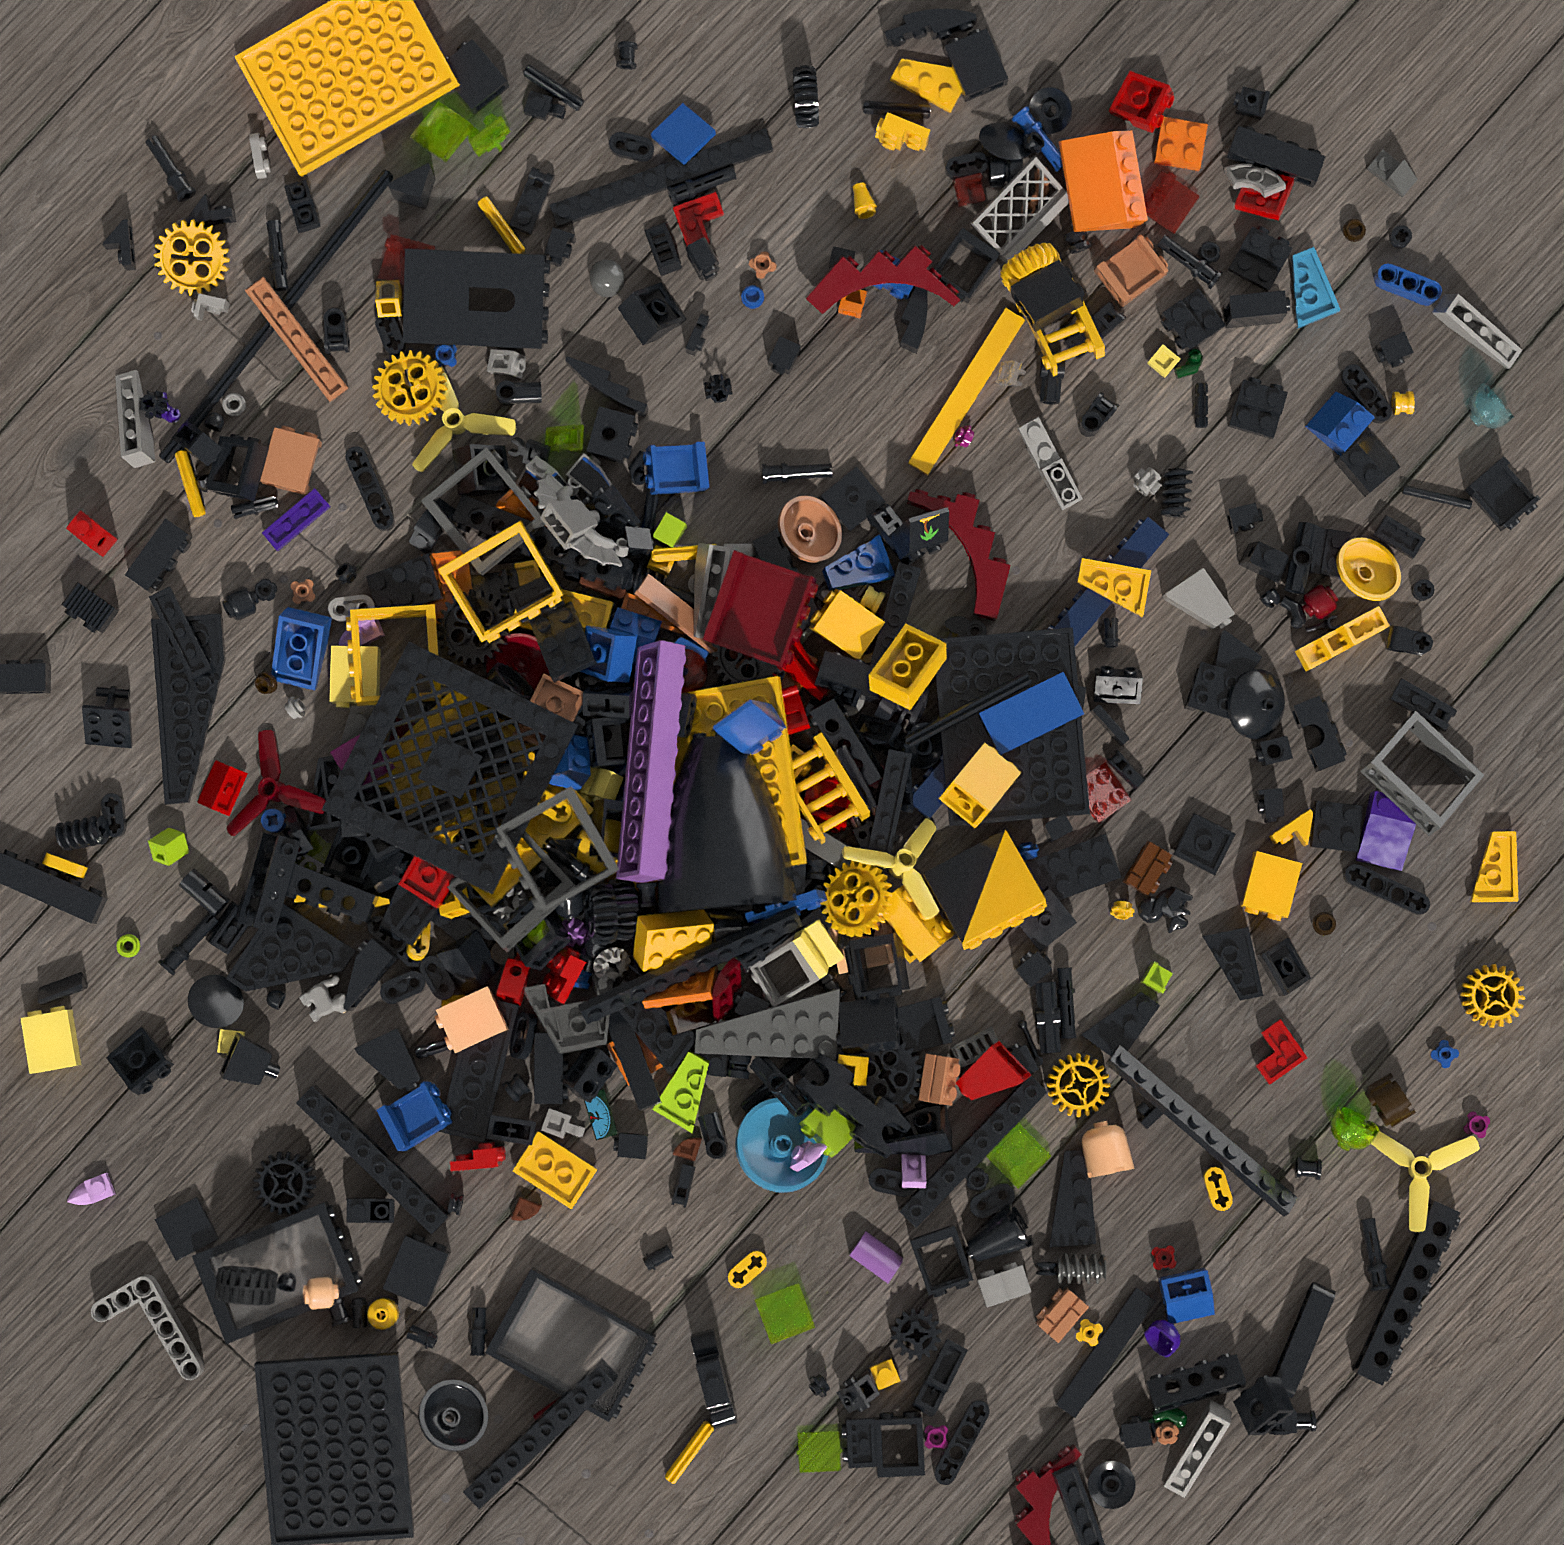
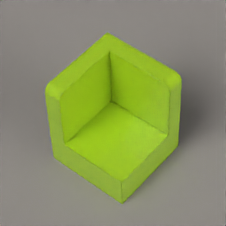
[653,512,687,548]
[148,828,189,866]
[1140,961,1173,994]

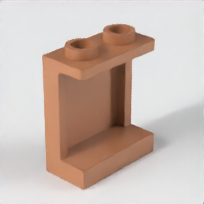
[1094,234,1168,308]
[260,426,322,496]

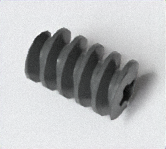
[1057,1253,1106,1284]

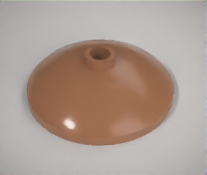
[778,496,842,563]

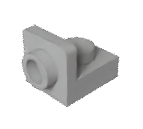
[192,294,230,321]
[487,349,526,379]

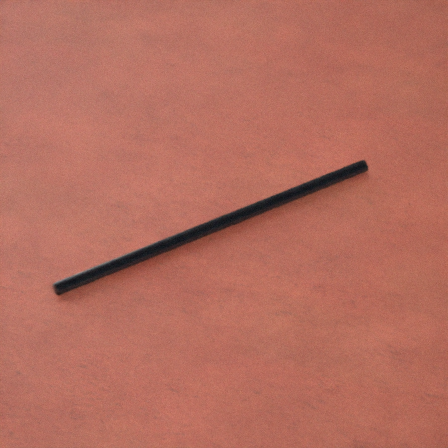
[159,169,394,464]

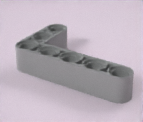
[91,1274,205,1380]

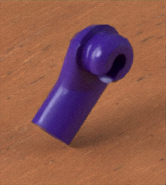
[162,392,181,423]

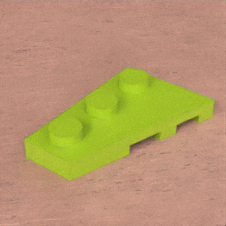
[652,1049,709,1133]

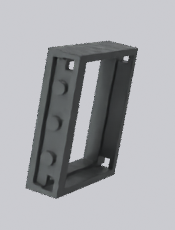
[421,447,545,575]
[1360,711,1484,836]
[495,786,619,913]
[447,831,575,952]

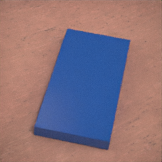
[979,672,1084,755]

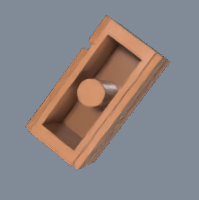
[918,1054,960,1106]
[1035,1287,1089,1343]

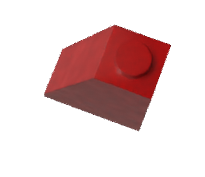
[955,1041,1031,1100]

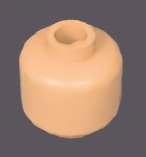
[303,1277,338,1309]

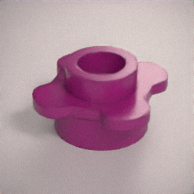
[954,425,974,448]
[1463,1112,1490,1138]
[924,1425,948,1449]

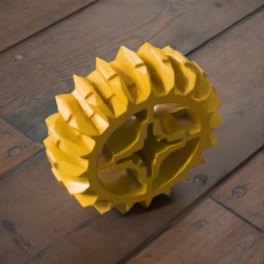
[1000,243,1061,292]
[1460,964,1525,1028]
[1046,1053,1110,1117]

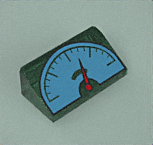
[584,1089,619,1141]

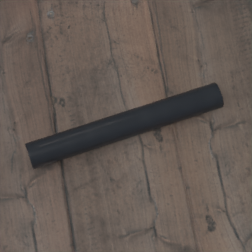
[1402,485,1472,509]

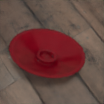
[486,633,549,692]

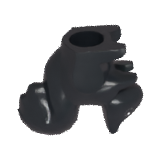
[1137,886,1193,933]

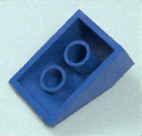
[271,607,332,690]
[713,699,787,755]

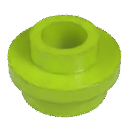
[116,934,140,958]

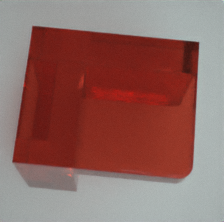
[954,173,986,207]

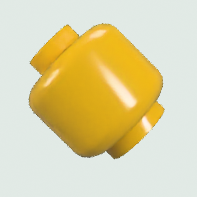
[367,1297,399,1330]

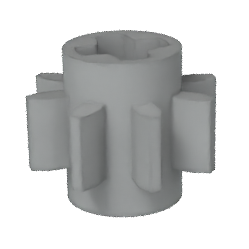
[1133,467,1162,496]

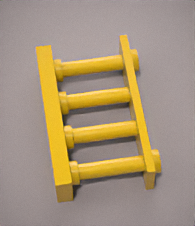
[1015,278,1105,376]
[792,732,870,845]

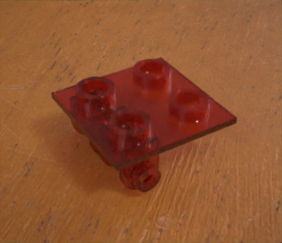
[1144,171,1200,234]
[378,234,435,285]
[1087,762,1132,823]

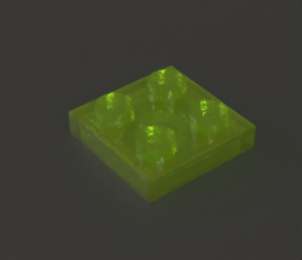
[410,101,474,163]
[986,1122,1051,1189]
[755,1282,815,1344]

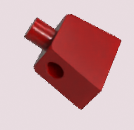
[66,510,118,557]
[497,950,531,1006]

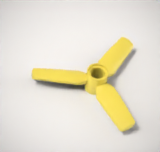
[412,366,516,472]
[842,818,939,919]
[1364,1127,1479,1232]

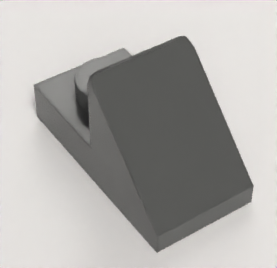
[1367,150,1417,198]

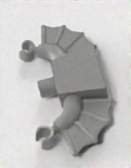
[534,473,629,567]

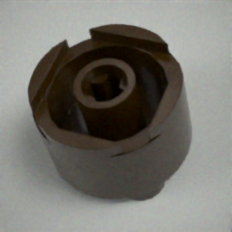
[1365,1072,1416,1127]

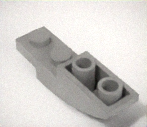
[1017,417,1083,510]

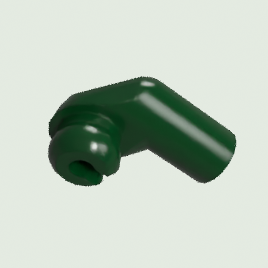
[1174,349,1203,379]
[1151,1408,1187,1428]

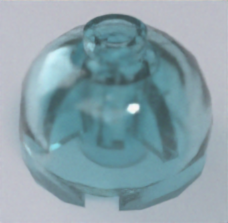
[1469,383,1514,429]

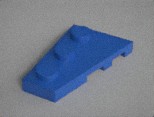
[822,534,895,592]
[745,890,827,924]

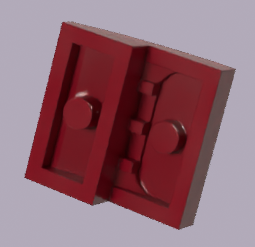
[712,958,742,1022]

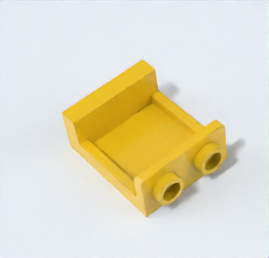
[1240,851,1302,921]

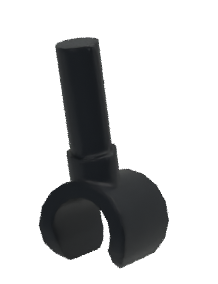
[1305,615,1340,633]

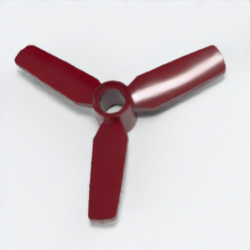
[226,730,326,837]

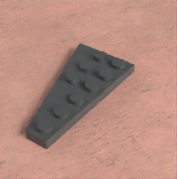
[695,988,840,1059]

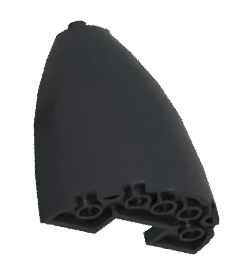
[658,732,797,913]

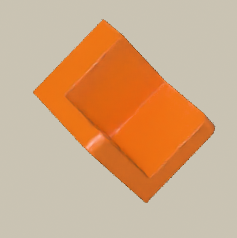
[838,289,867,318]

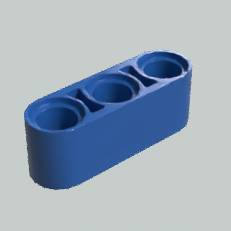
[1374,263,1442,306]

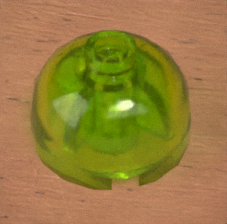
[1331,1107,1380,1151]

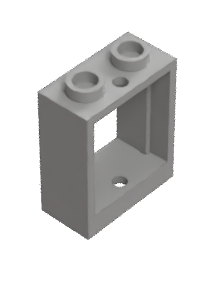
[750,941,825,1007]

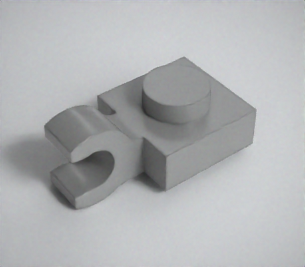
[541,1108,586,1138]

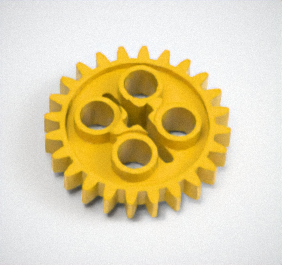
[153,219,230,296]
[372,350,448,426]
[820,861,893,937]

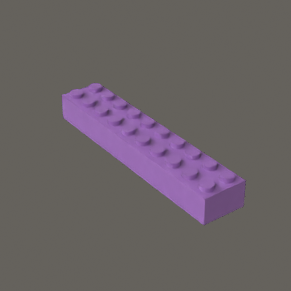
[616,640,686,883]

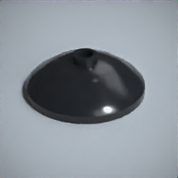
[1227,669,1285,739]
[418,1380,488,1452]

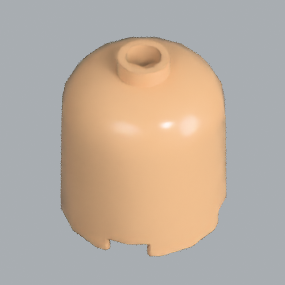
[1082,1121,1134,1178]

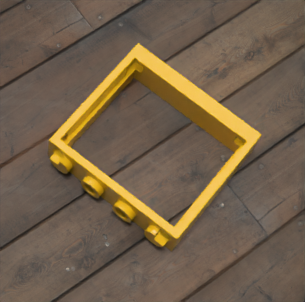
[438,520,564,643]
[346,604,442,706]

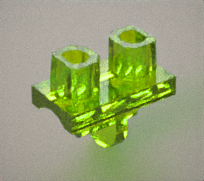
[466,113,511,157]

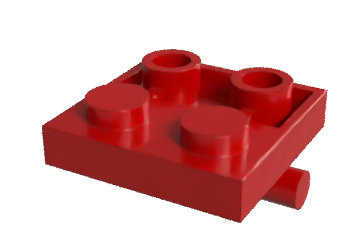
[782,685,810,735]

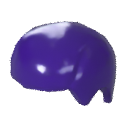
[1144,1320,1181,1357]

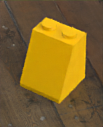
[809,589,885,659]
[939,743,1021,828]

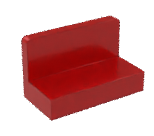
[197,760,248,816]

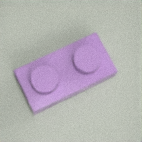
[901,1154,926,1188]

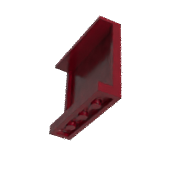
[702,550,818,669]

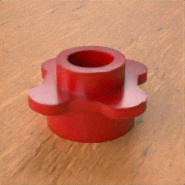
[1151,1245,1176,1270]

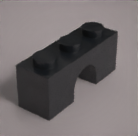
[1290,696,1347,772]

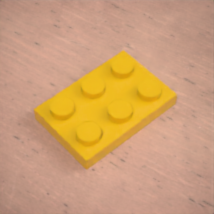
[513,1131,598,1210]

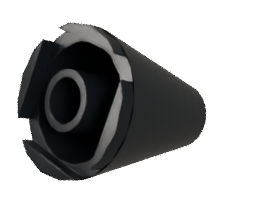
[965,1203,1034,1262]

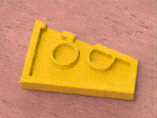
[890,59,962,113]
[1077,558,1151,617]
[1470,831,1518,902]

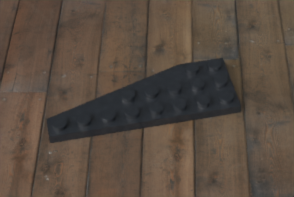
[151,613,226,805]

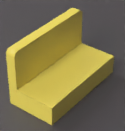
[793,920,844,979]

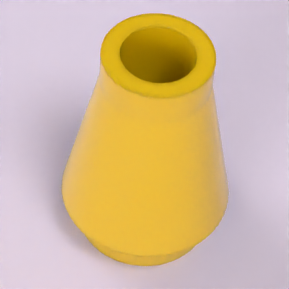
[852,183,877,219]

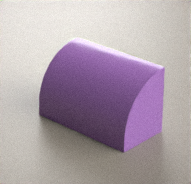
[849,1231,904,1283]

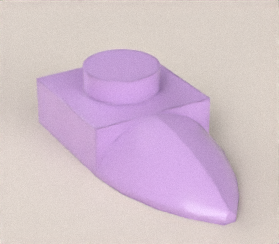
[338,620,385,646]
[790,1141,827,1172]
[67,1173,116,1205]

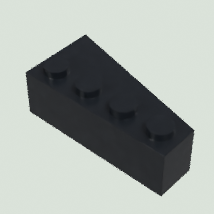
[752,529,818,630]

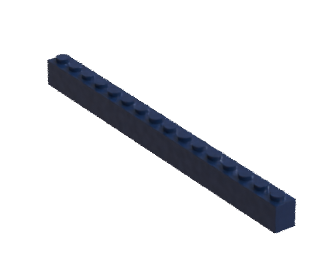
[912,517,1169,819]

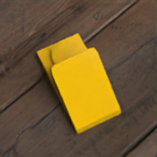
[1268,809,1313,846]

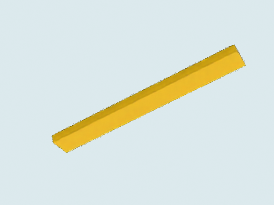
[908,308,1025,476]

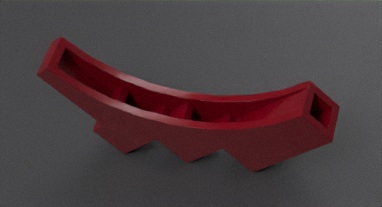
[805,244,960,314]
[907,489,1011,621]
[1014,1444,1082,1545]

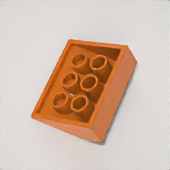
[1059,131,1148,232]

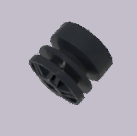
[874,687,931,732]

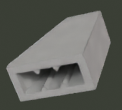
[1162,568,1235,629]

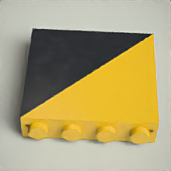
[923,829,1047,950]

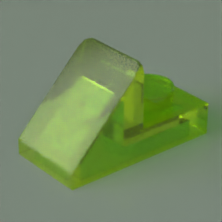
[545,424,584,453]

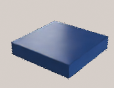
[651,103,716,165]

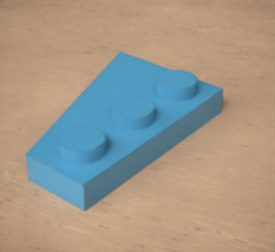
[1291,247,1341,329]

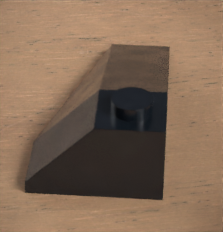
[854,1101,953,1155]

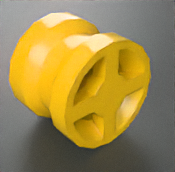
[1391,391,1415,415]

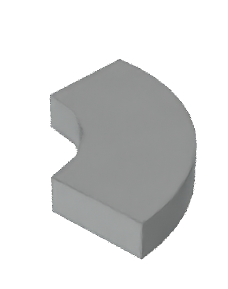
[1224,163,1286,198]

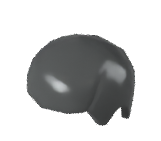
[589,259,625,297]

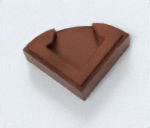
[673,1138,702,1161]
[511,1197,542,1221]

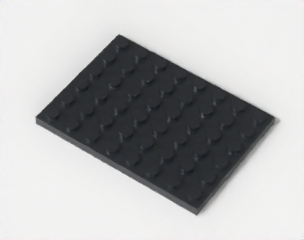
[935,627,1090,826]
[254,1352,415,1545]

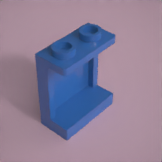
[643,442,709,495]
[376,1081,453,1151]

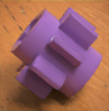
[562,918,588,947]

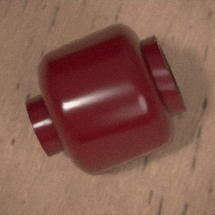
[1302,585,1338,619]

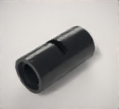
[179,868,230,917]

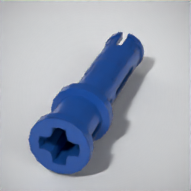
[1012,106,1063,172]

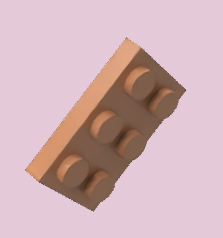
[513,674,583,746]

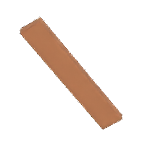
[245,277,348,402]
[635,574,750,671]

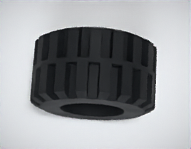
[215,1266,278,1306]

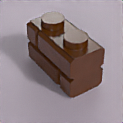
[1122,841,1173,896]

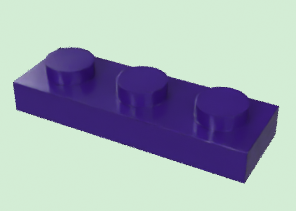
[262,488,331,551]

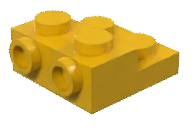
[875,112,930,151]

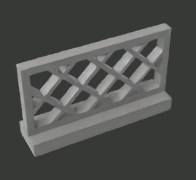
[970,157,1069,263]

